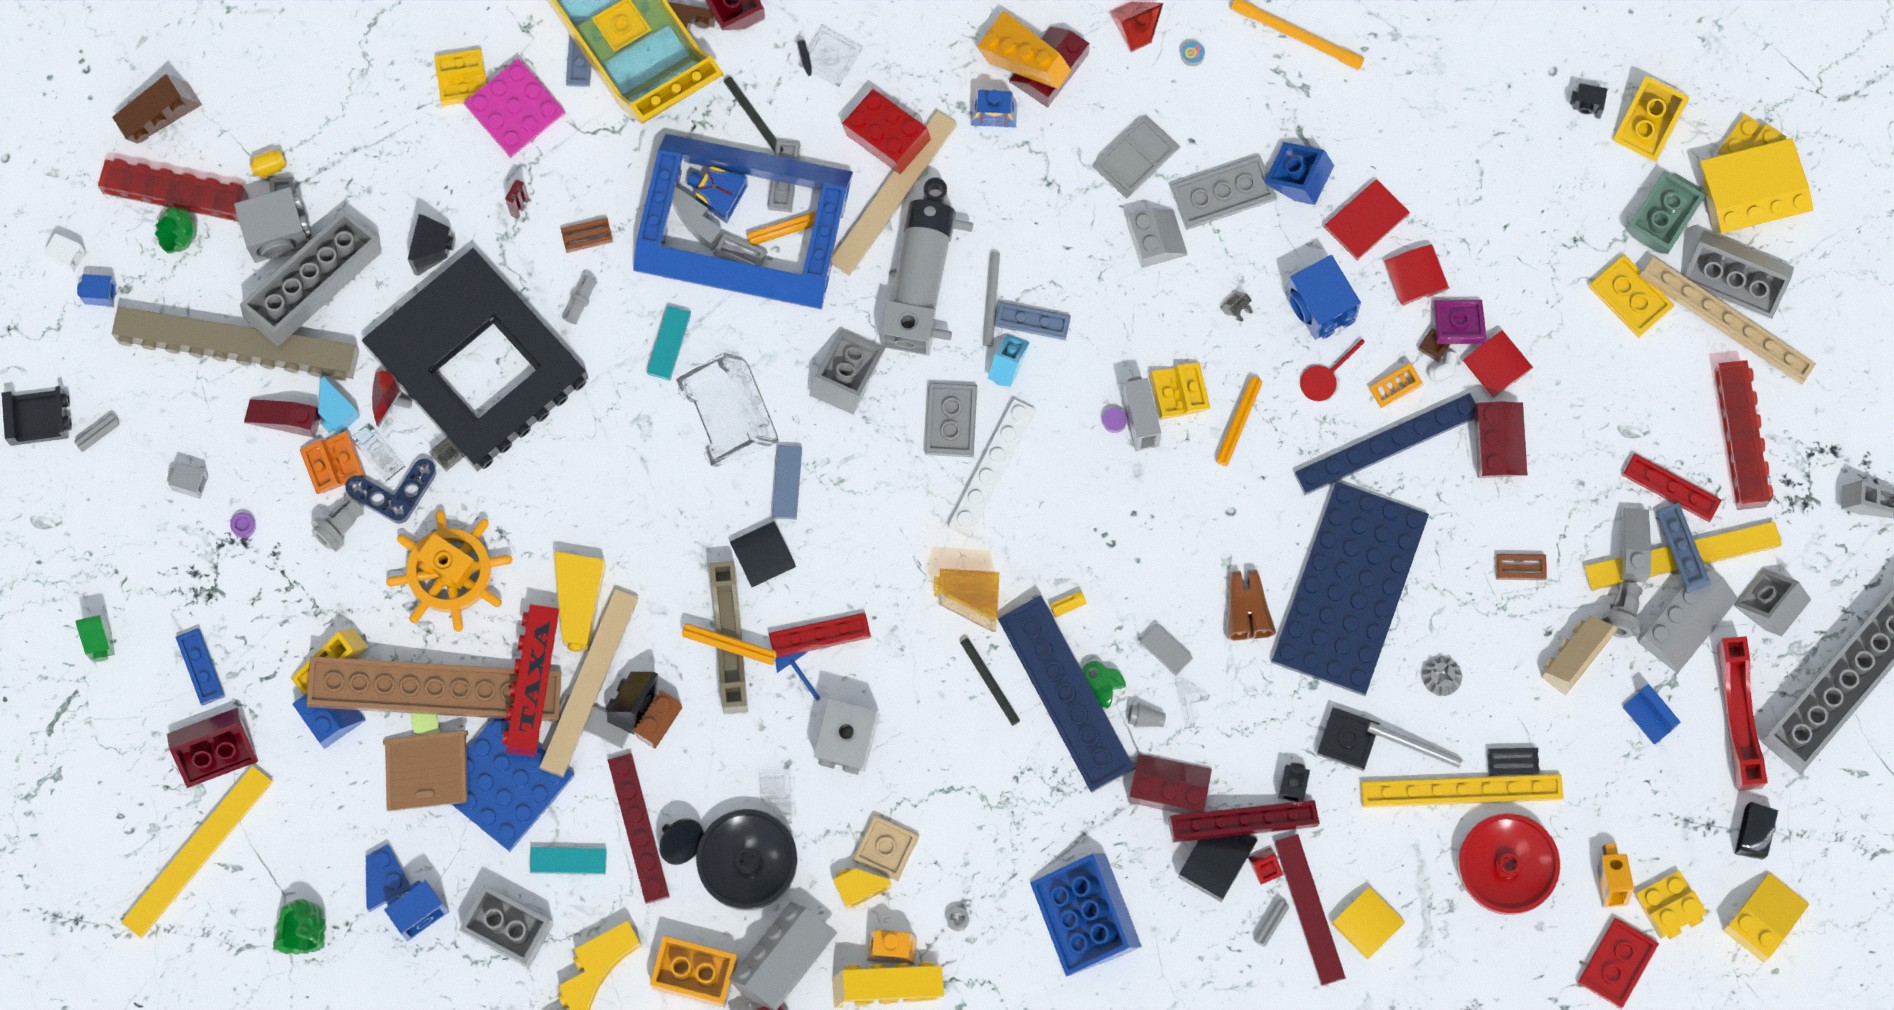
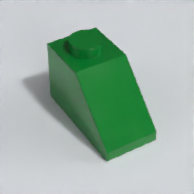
[75,615,115,662]

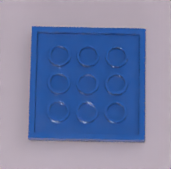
[451,718,575,853]

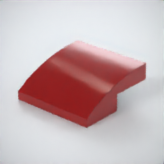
[1385,244,1450,306]
[1463,330,1534,398]

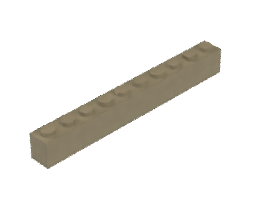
[111,306,359,381]

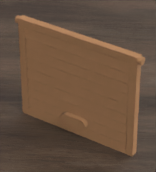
[383,730,468,811]

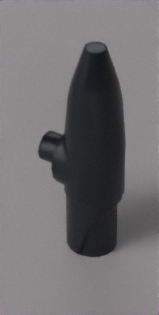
[797,40,812,76]

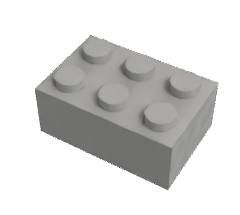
[459,885,554,969]

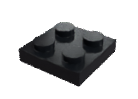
[1316,707,1380,771]

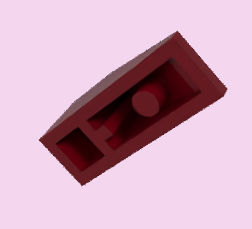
[244,399,321,438]

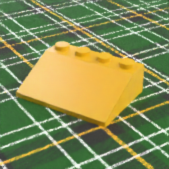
[1699,138,1814,234]

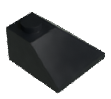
[408,214,456,276]

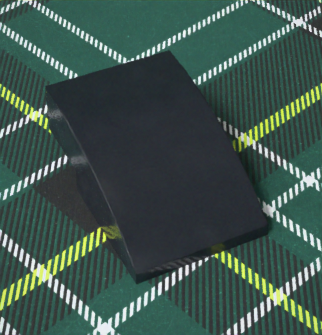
[1178,834,1258,903]

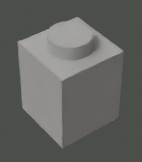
[167,462,209,499]

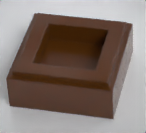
[1418,328,1451,363]

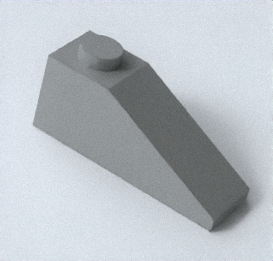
[1841,480,1894,518]
[1621,508,1651,582]

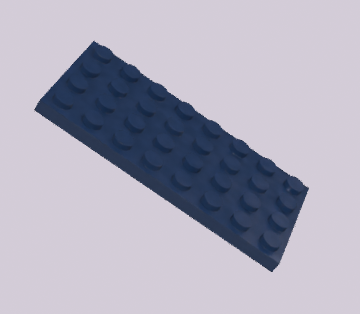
[1271,481,1429,696]

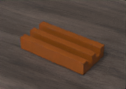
[560,217,613,253]
[1496,554,1547,580]

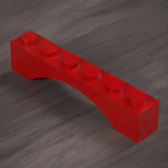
[1717,636,1768,791]

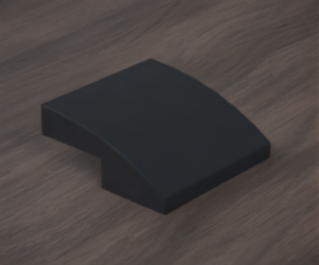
[729,521,796,588]

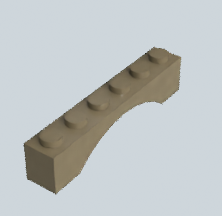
[710,561,749,714]

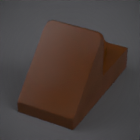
[668,2,716,32]

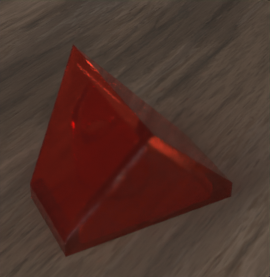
[1110,2,1164,53]

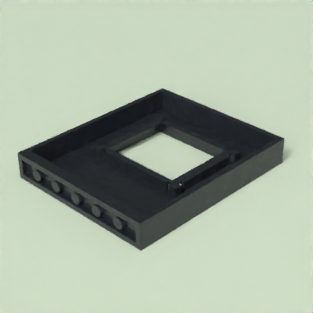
[362,248,588,472]

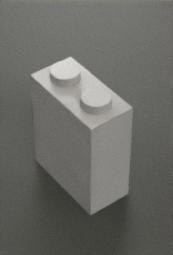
[1122,376,1161,452]

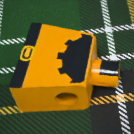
[1597,844,1634,908]
[867,930,917,965]

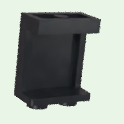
[1,386,72,446]

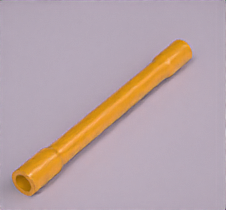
[1231,0,1365,71]

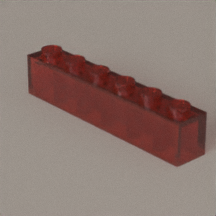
[97,158,249,222]
[1714,360,1773,510]

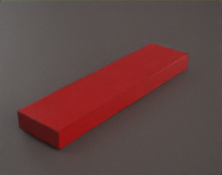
[1622,453,1722,523]
[769,613,871,658]

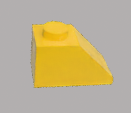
[833,868,892,910]

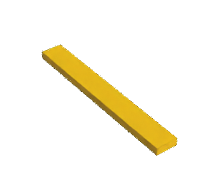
[1584,522,1782,591]
[121,766,273,939]
[1361,774,1564,808]

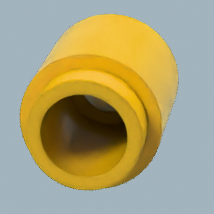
[249,149,287,179]

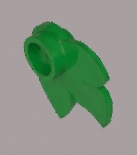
[1082,661,1126,708]

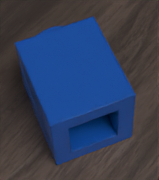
[77,274,116,307]

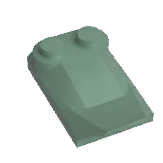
[1627,170,1706,254]

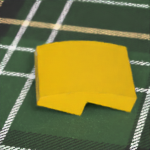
[434,49,487,106]
[1149,362,1211,420]
[1332,886,1406,960]

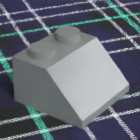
[1127,209,1188,268]
[1734,568,1811,637]

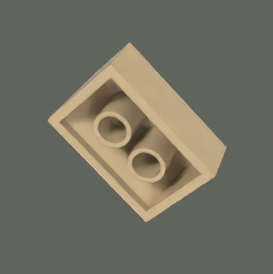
[1542,616,1618,696]

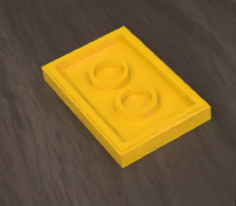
[1588,254,1675,338]

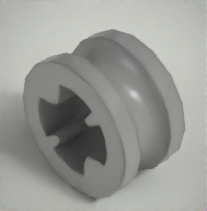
[946,907,969,931]

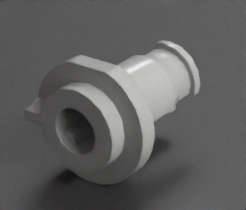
[311,497,364,552]
[1602,583,1643,638]

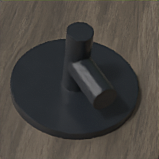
[659,818,704,865]

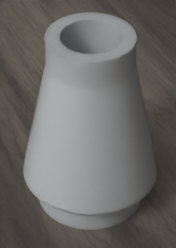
[1128,703,1166,728]

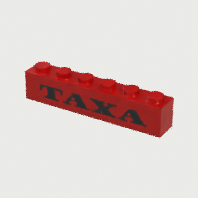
[502,604,559,757]

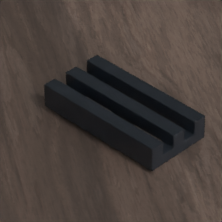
[1487,748,1540,775]

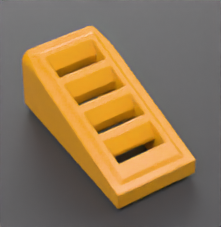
[1369,362,1424,408]

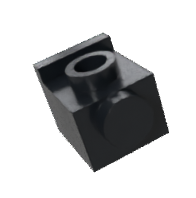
[1569,83,1608,119]
[1278,763,1310,802]

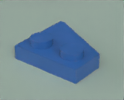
[366,844,411,912]

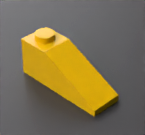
[291,629,368,695]

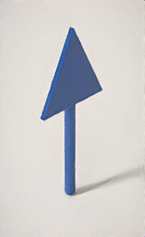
[775,652,820,701]

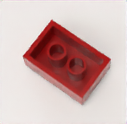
[842,89,931,174]

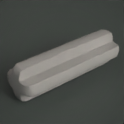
[74,414,119,452]
[1254,900,1289,947]

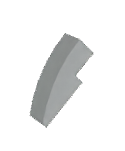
[672,187,723,251]

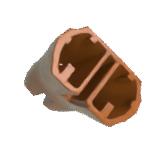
[1226,569,1276,641]

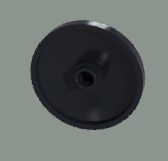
[696,809,798,911]

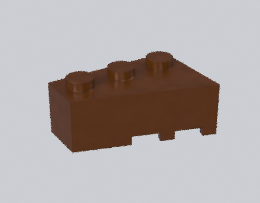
[112,74,202,144]

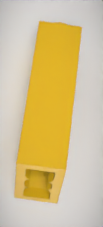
[554,551,606,653]

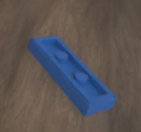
[175,628,225,706]

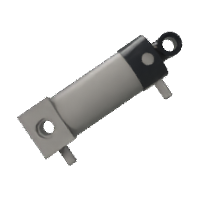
[881,177,974,356]

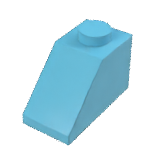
[987,334,1030,387]
[318,376,360,434]

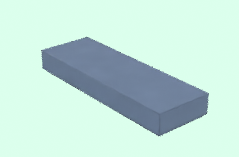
[566,18,592,87]
[995,302,1071,341]
[772,445,802,520]

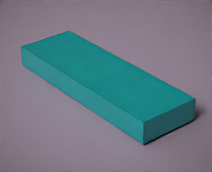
[647,306,691,381]
[530,847,607,875]

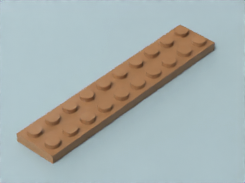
[307,656,562,722]

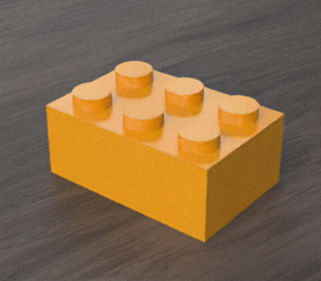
[650,936,739,1008]

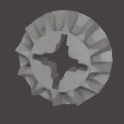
[1422,656,1463,696]

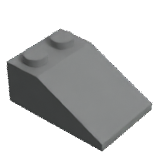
[809,329,885,415]

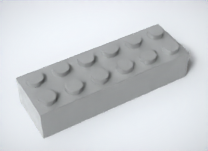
[240,211,381,347]

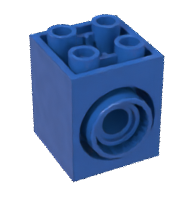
[1286,254,1361,340]

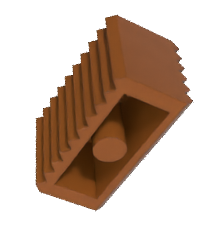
[634,690,682,749]

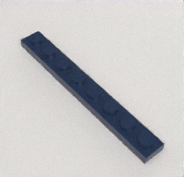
[1294,393,1476,496]

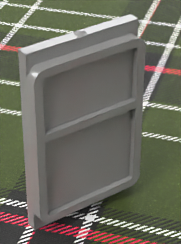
[1093,115,1181,199]

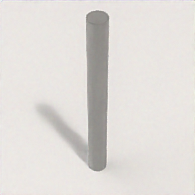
[983,252,1000,347]
[1367,722,1462,768]

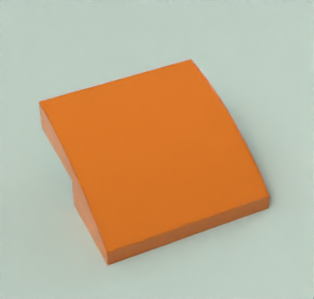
[300,430,366,494]

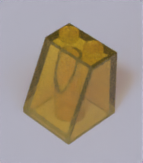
[934,568,1000,632]

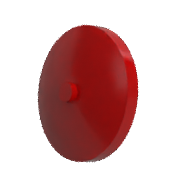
[1458,814,1561,915]

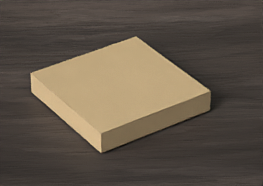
[853,814,920,881]

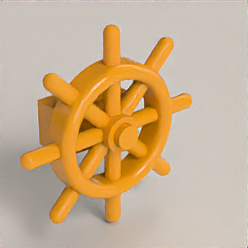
[386,510,513,632]

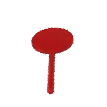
[1300,339,1365,402]

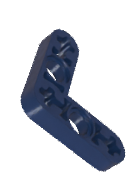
[345,459,436,524]

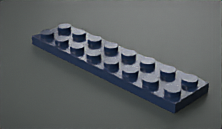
[998,595,1135,793]

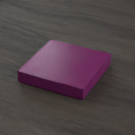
[1433,300,1487,344]

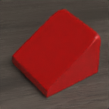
[1248,848,1283,885]

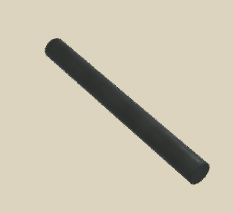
[723,76,784,152]
[960,638,1020,726]

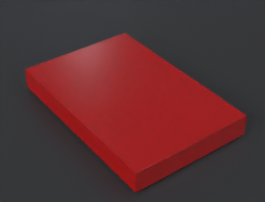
[1324,179,1410,261]
[1577,917,1660,1009]

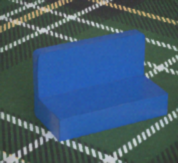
[1623,684,1681,744]

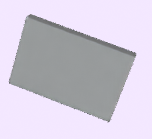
[925,383,977,458]

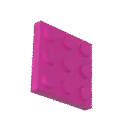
[463,58,565,158]

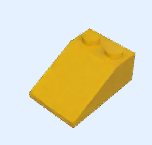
[1613,75,1692,162]
[1723,873,1810,963]

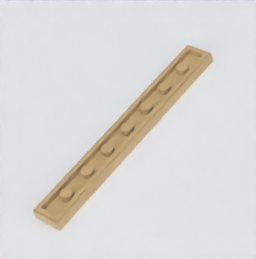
[832,110,957,276]
[1638,256,1816,385]
[540,589,639,778]

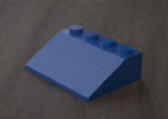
[1030,853,1142,977]

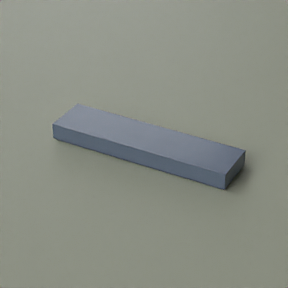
[1656,502,1711,593]

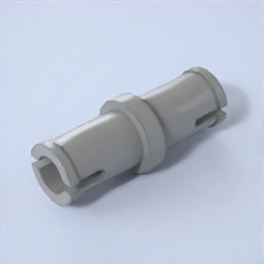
[562,275,597,325]

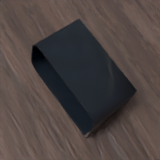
[1734,802,1779,860]

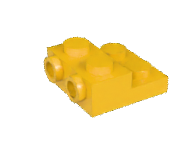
[1717,114,1787,155]
[1635,870,1707,940]

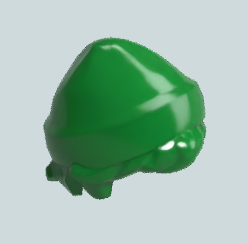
[155,207,197,254]

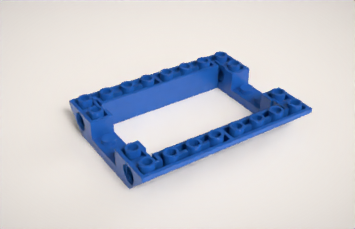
[633,134,853,310]

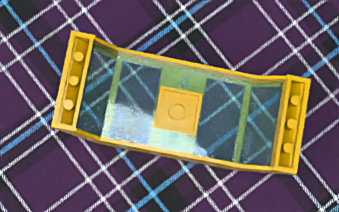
[546,0,724,124]

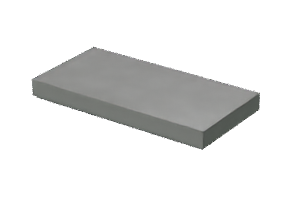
[1170,155,1277,230]

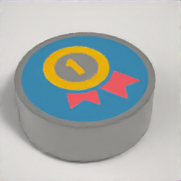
[1181,41,1205,66]

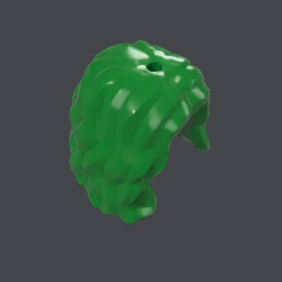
[273,899,326,955]

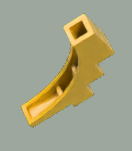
[557,921,642,1010]

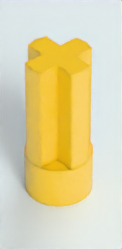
[1049,590,1087,618]

